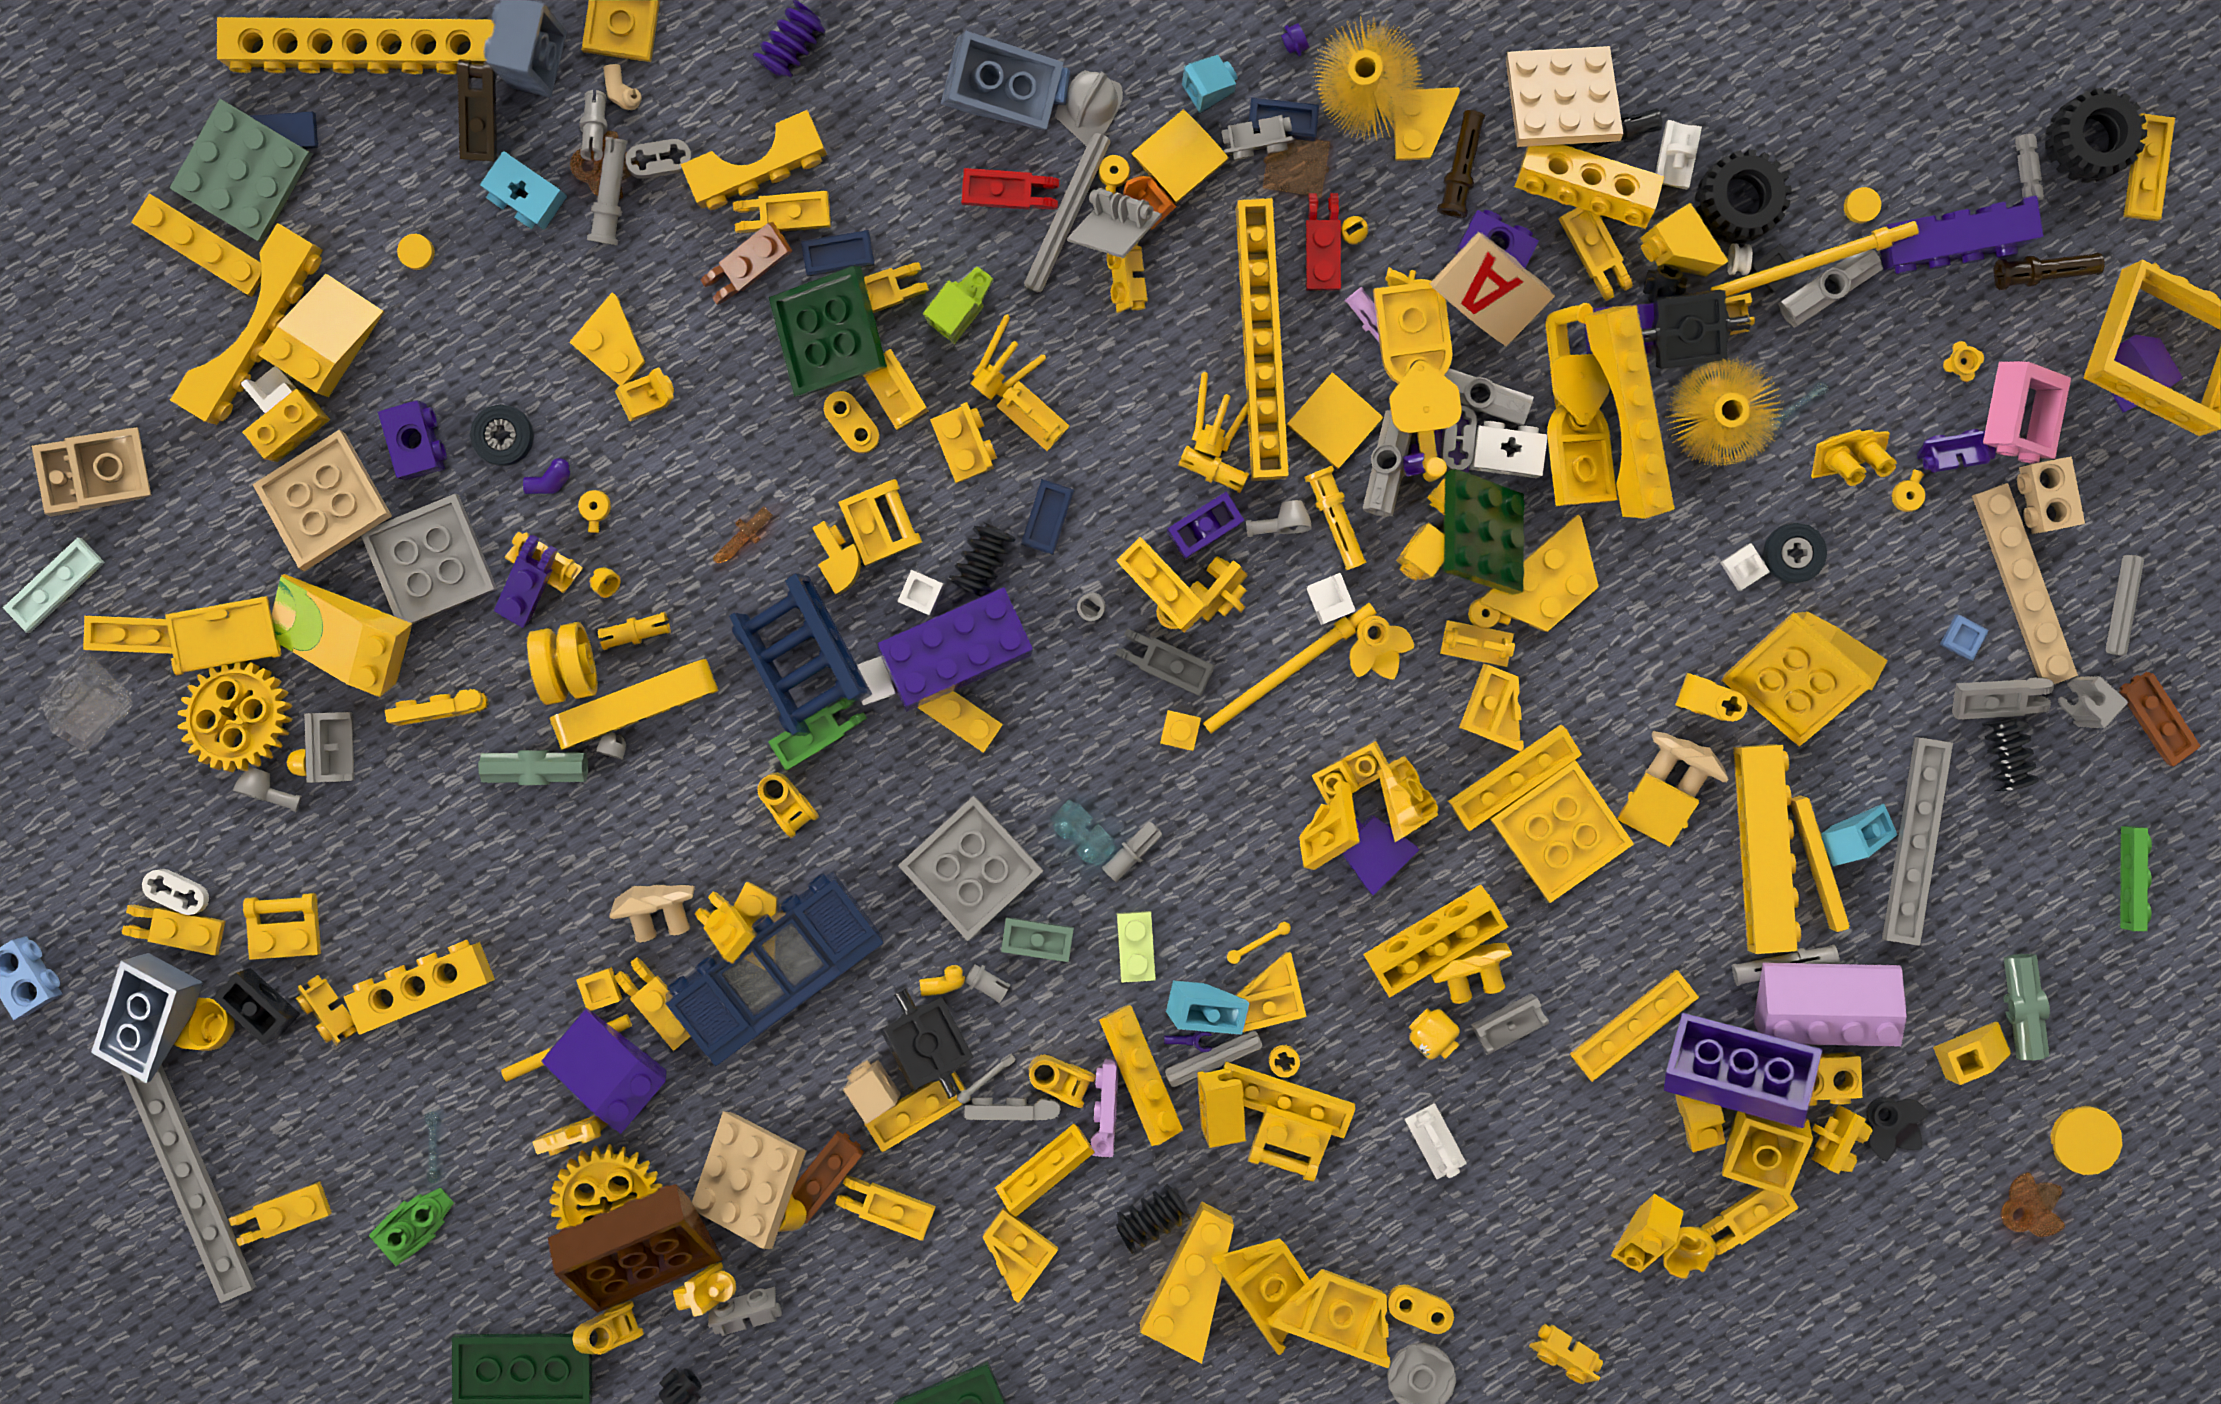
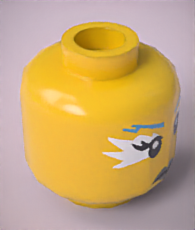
[1409,1008,1460,1060]

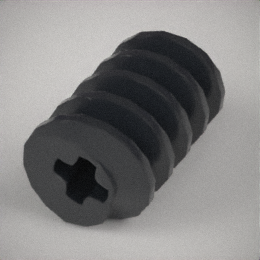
[949,522,1016,597]
[1982,718,2039,791]
[1116,1184,1192,1254]

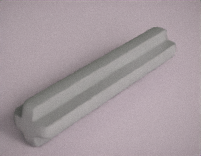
[2106,555,2144,656]
[1165,1030,1263,1087]

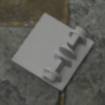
[1067,188,1162,258]

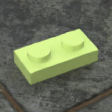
[1117,911,1155,983]

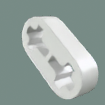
[142,869,209,915]

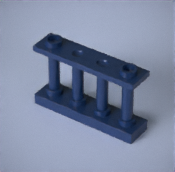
[729,573,873,736]

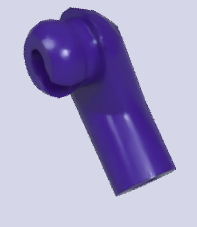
[523,458,570,494]

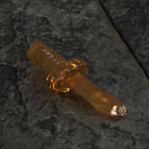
[713,506,774,563]

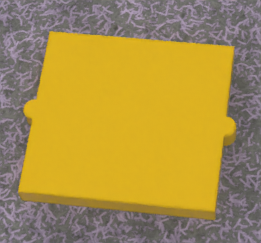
[1617,773,1699,847]

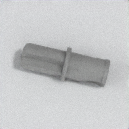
[1102,822,1162,883]

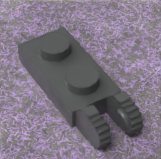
[1115,629,1215,697]

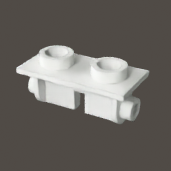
[1405,1103,1467,1179]

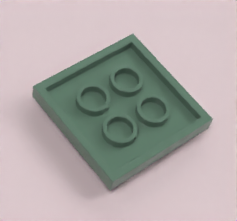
[170,99,313,242]

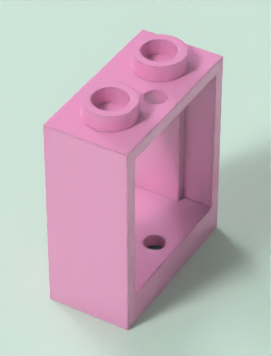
[1983,362,2071,464]

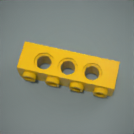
[1514,144,1665,229]
[1363,884,1508,998]
[344,939,495,1035]

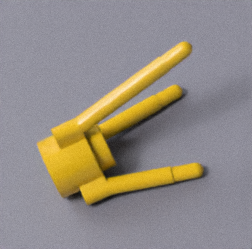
[970,314,1046,400]
[1192,372,1247,457]

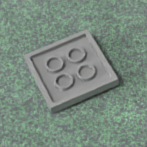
[361,494,498,624]
[898,795,1044,941]

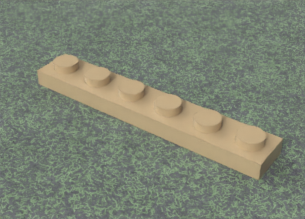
[1972,483,2078,684]

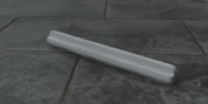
[1024,132,1110,292]

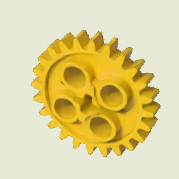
[177,662,292,773]
[550,1144,663,1230]

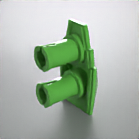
[369,1187,454,1266]

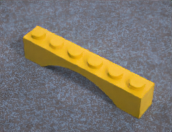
[170,223,323,425]
[1584,305,1675,518]

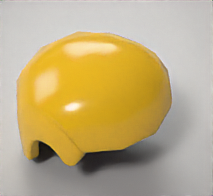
[1663,1226,1716,1279]

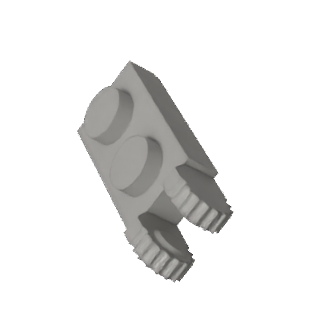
[1952,678,2054,719]
[964,1097,1061,1120]

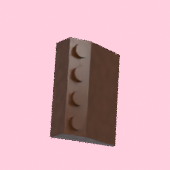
[548,1184,723,1313]

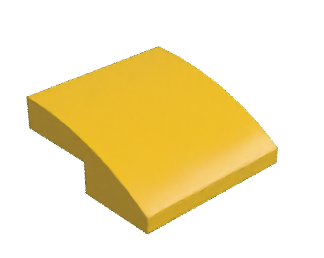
[1131,109,1229,204]

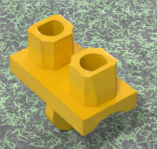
[1190,556,1248,622]
[1811,1105,1873,1174]
[673,1262,736,1317]

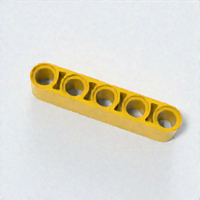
[549,659,719,750]

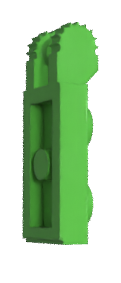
[768,698,867,771]

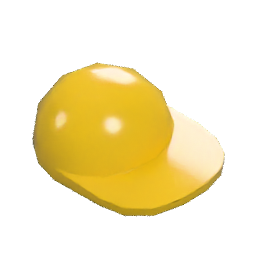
[174,997,235,1051]

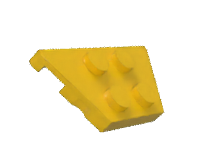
[1478,515,1599,632]
[1211,1238,1310,1355]
[1268,1269,1390,1368]

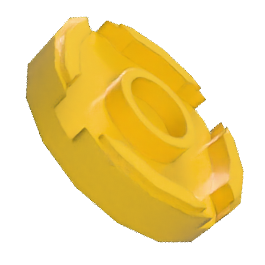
[2051,1106,2122,1175]

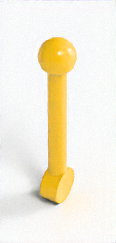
[1227,922,1291,964]

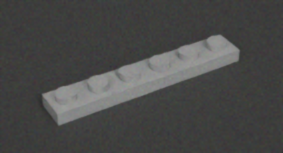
[1882,737,1953,946]

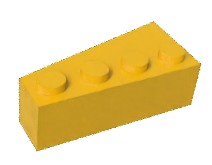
[1140,1202,1234,1364]

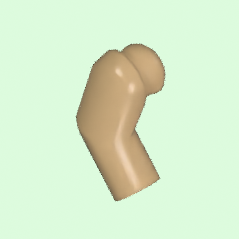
[603,64,642,110]

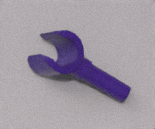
[1403,444,1425,476]
[1164,1031,1213,1052]

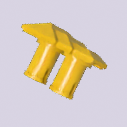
[1811,429,1897,486]
[1431,943,1512,1004]

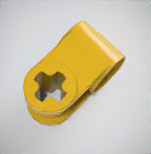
[1675,673,1747,722]
[757,773,819,838]
[1029,1055,1096,1108]
[572,1301,644,1354]

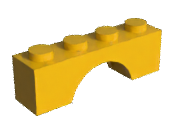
[680,110,827,210]

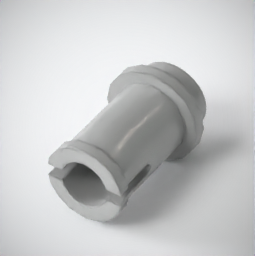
[965,964,1010,1003]

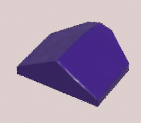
[2111,335,2183,413]

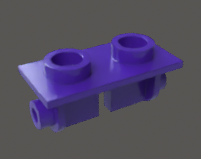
[1917,429,1996,473]

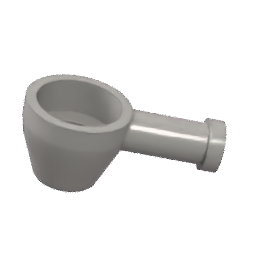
[1246,500,1312,537]
[233,767,302,812]

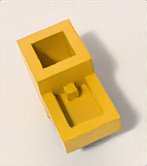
[812,521,861,595]
[1675,1094,1726,1153]

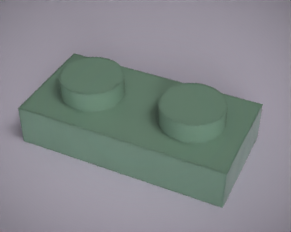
[1001,917,1074,962]

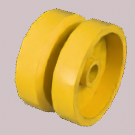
[527,622,597,705]

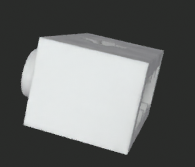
[1469,421,1548,478]

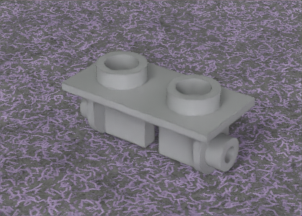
[1222,115,1295,160]
[708,1287,782,1336]

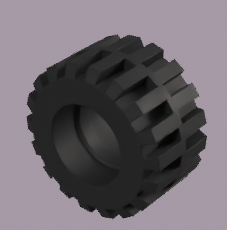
[2045,88,2147,183]
[1695,149,1792,244]

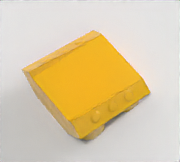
[1378,756,1438,842]

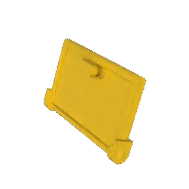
[165,596,281,676]

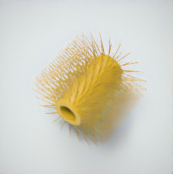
[1313,17,1423,141]
[1667,358,1784,467]

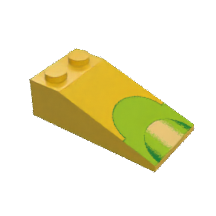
[271,574,412,697]

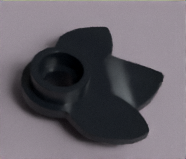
[1867,1097,1929,1162]

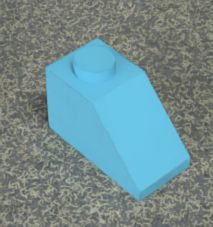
[1182,55,1238,113]
[1821,804,1898,866]
[1166,980,1249,1035]

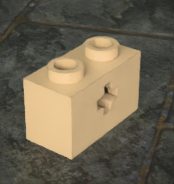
[843,1060,901,1124]

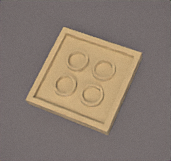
[1506,46,1623,147]
[252,429,392,571]
[692,1112,806,1249]

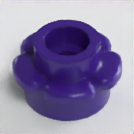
[1281,23,1310,56]

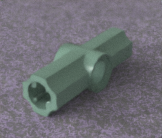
[479,750,588,785]
[2004,953,2050,1061]

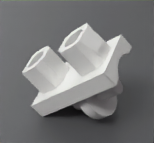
[1655,120,1702,190]

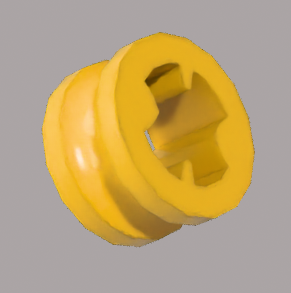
[1269,1045,1300,1077]

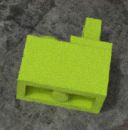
[923,266,993,344]

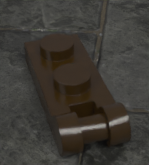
[457,59,497,162]

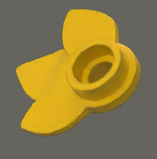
[1349,615,1414,679]

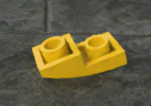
[1312,741,1388,805]

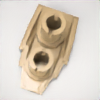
[1645,731,1728,798]
[610,885,695,942]

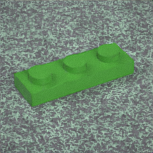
[2120,826,2152,931]

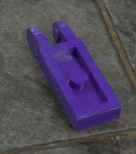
[494,535,558,628]

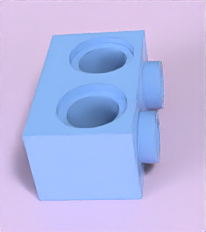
[0,936,62,1020]

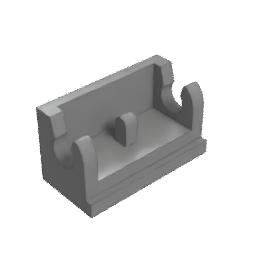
[2058,676,2128,728]
[304,712,355,783]
[1471,993,1550,1055]

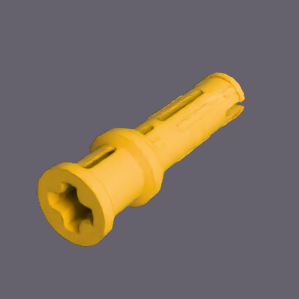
[1304,465,1367,571]

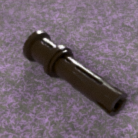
[1437,110,1485,218]
[1993,252,2105,290]

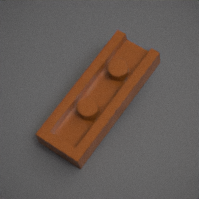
[2119,672,2201,767]
[792,1131,864,1224]

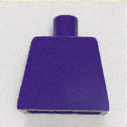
[1341,815,1420,895]

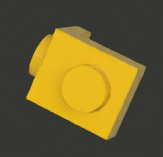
[615,367,674,422]

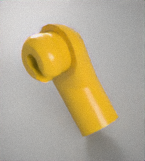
[919,965,965,996]

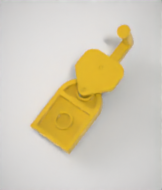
[1373,281,1461,482]
[1545,303,1617,506]

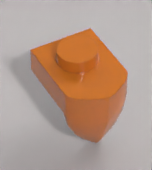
[1123,176,1177,230]

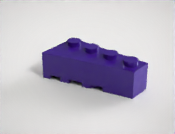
[1880,195,2044,275]

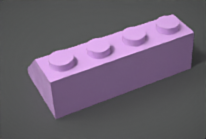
[1754,963,1907,1046]

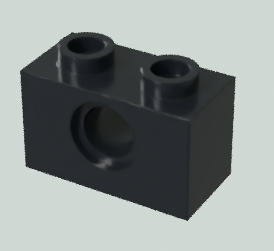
[213,968,300,1045]

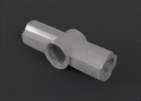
[1778,249,1883,328]
[1444,368,1534,426]
[1362,410,1412,517]

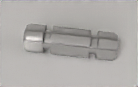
[2015,134,2044,201]

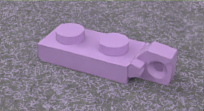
[1091,1059,1119,1157]

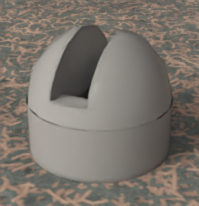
[1077,592,1106,621]
[596,732,626,760]

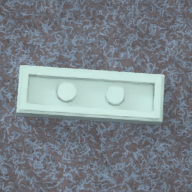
[3,537,105,633]

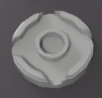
[1387,1343,1456,1404]

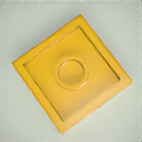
[581,0,660,62]
[1287,372,1383,470]

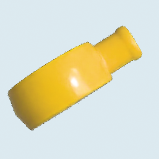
[1098,155,1130,195]
[1892,470,1925,512]
[578,490,611,533]
[1468,598,1511,629]

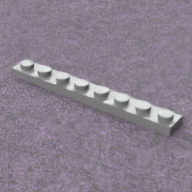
[120,1064,257,1303]

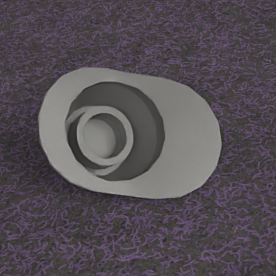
[1055,70,1123,146]

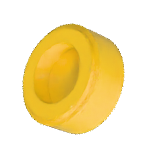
[1844,187,1881,224]
[397,234,435,270]

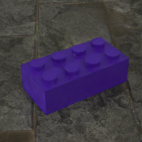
[877,587,1033,712]
[1664,1013,1822,1129]

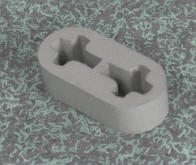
[626,139,691,179]
[1440,405,1477,470]

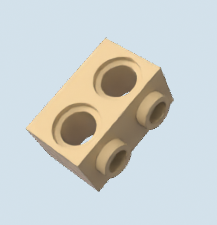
[2017,456,2085,534]

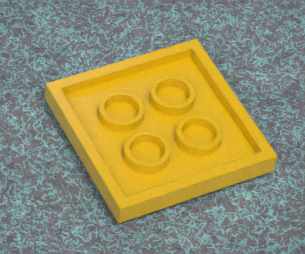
[1722,612,1873,747]
[1489,760,1634,903]

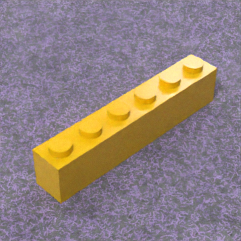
[1733,744,1801,954]

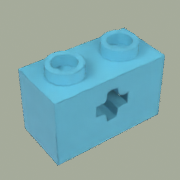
[480,151,567,230]

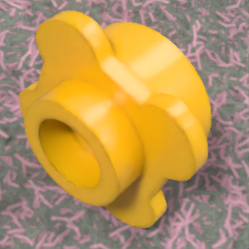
[1943,341,1984,382]

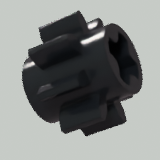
[1643,264,1688,303]
[659,1368,702,1404]

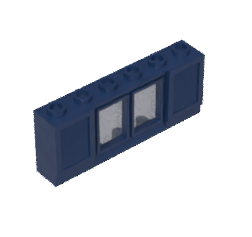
[665,872,884,1066]

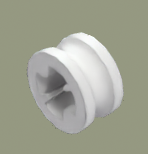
[1727,243,1752,276]

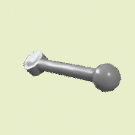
[957,1053,1016,1104]

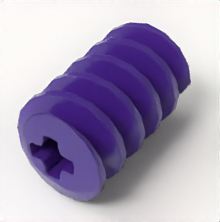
[753,0,826,78]

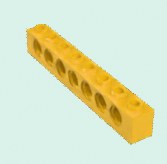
[217,17,495,75]
[1235,198,1289,481]

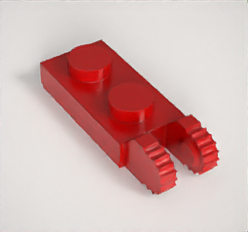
[961,168,1060,210]
[1305,193,1341,290]

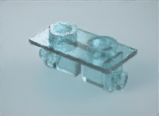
[1049,799,1117,867]

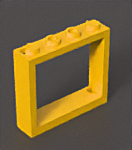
[2083,260,2221,436]

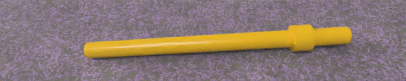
[1710,221,1919,297]
[1203,603,1377,734]

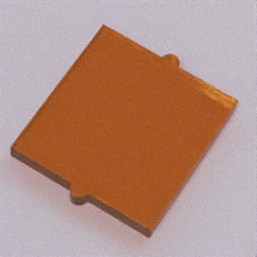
[1262,139,1330,198]

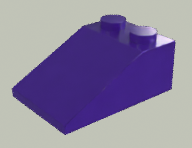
[541,1008,667,1134]

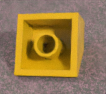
[1640,203,1728,277]
[1722,1111,1813,1197]

